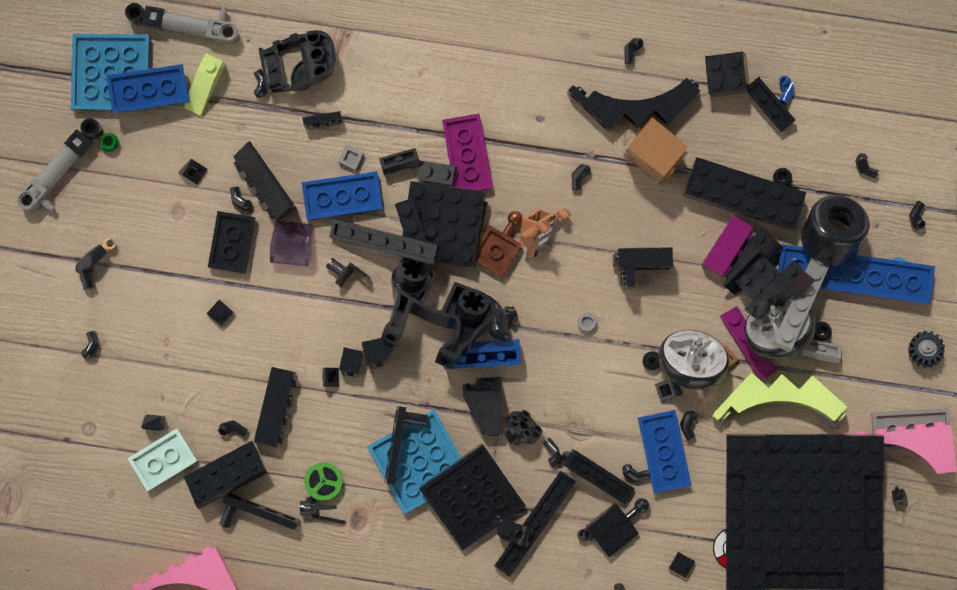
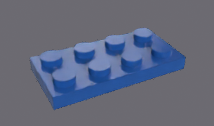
[106,64,189,114]
[301,171,383,221]
[637,410,692,493]

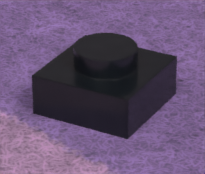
[206,300,234,327]
[669,551,695,578]

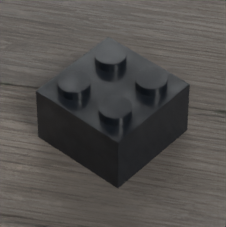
[705,51,750,97]

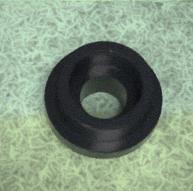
[773,168,792,186]
[504,306,518,325]
[814,322,832,341]
[642,351,660,371]
[891,486,908,505]

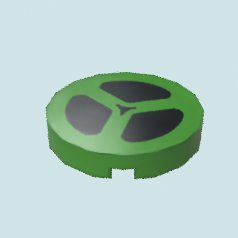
[304,462,343,501]

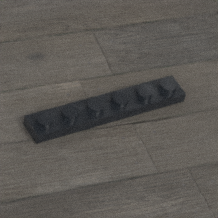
[329,219,440,264]
[494,470,576,577]

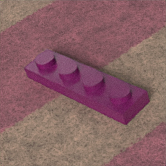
[720,306,777,381]

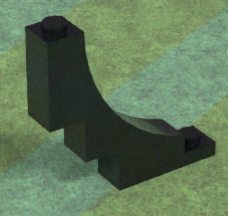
[567,78,701,132]

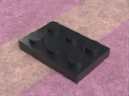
[208,211,256,274]

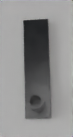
[384,406,428,484]
[562,448,635,505]
[219,493,300,530]

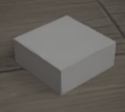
[338,145,364,171]

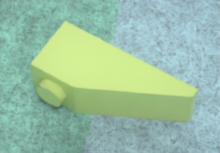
[183,53,225,116]

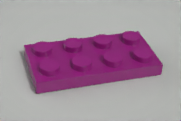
[442,113,493,191]

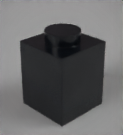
[339,347,363,377]

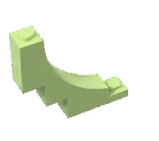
[712,372,847,423]

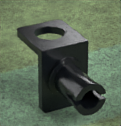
[326,258,371,287]

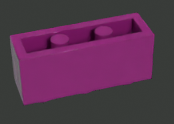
[701,215,753,277]

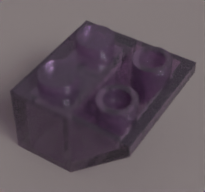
[270,221,313,266]

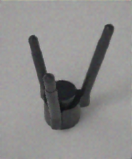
[300,497,346,524]

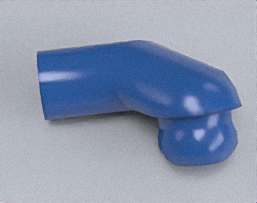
[779,75,795,105]

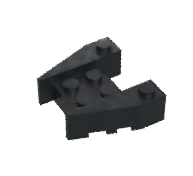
[723,227,815,320]

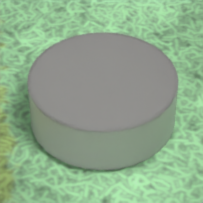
[577,313,597,332]

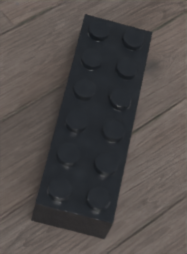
[683,157,807,231]

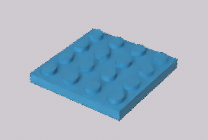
[71,34,150,111]
[367,409,461,514]

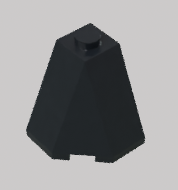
[463,377,502,437]

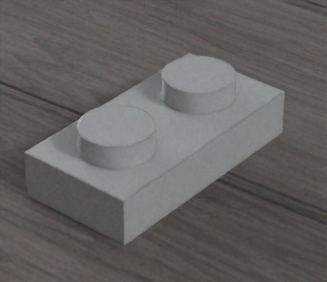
[801,339,841,364]

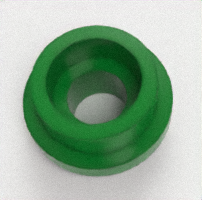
[99,133,119,152]

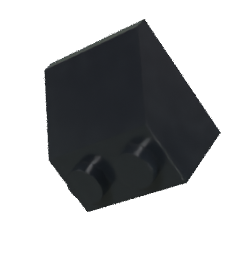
[361,338,397,369]

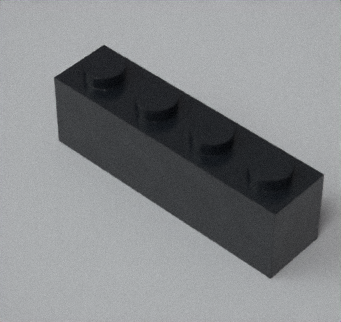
[254,367,298,447]

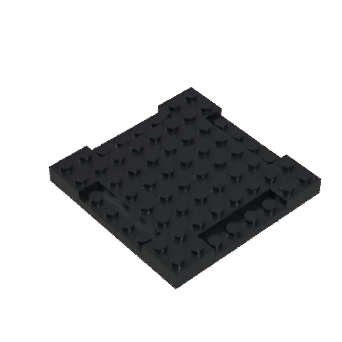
[726,434,884,590]

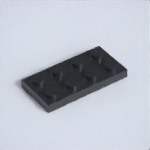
[184,441,267,509]

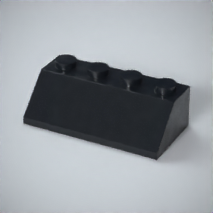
[233,141,297,221]

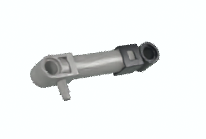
[125,3,239,44]
[17,118,103,212]

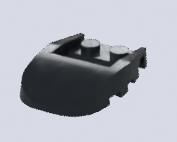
[258,30,337,93]

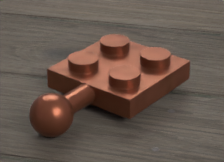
[476,211,523,278]

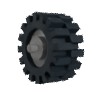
[908,331,945,368]

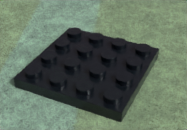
[399,181,486,268]
[419,443,526,550]

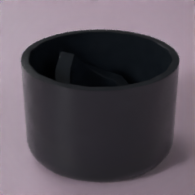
[801,195,870,266]

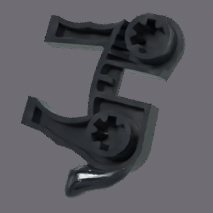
[381,257,510,370]

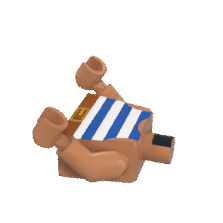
[520,208,572,257]

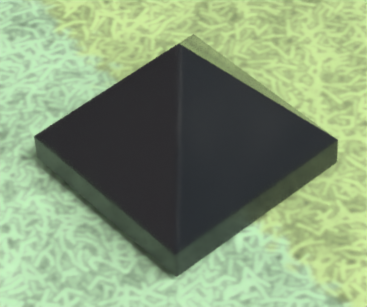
[321,367,339,387]

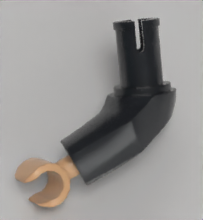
[75,238,116,290]

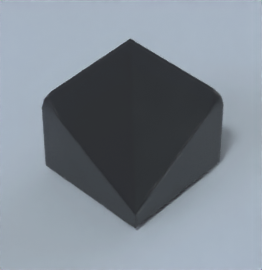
[141,414,165,431]

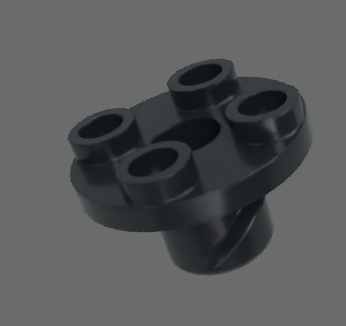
[505,410,543,446]

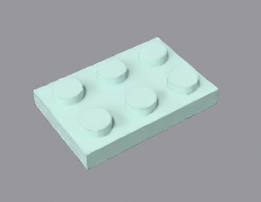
[127,428,198,492]

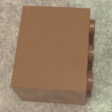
[624,117,688,184]

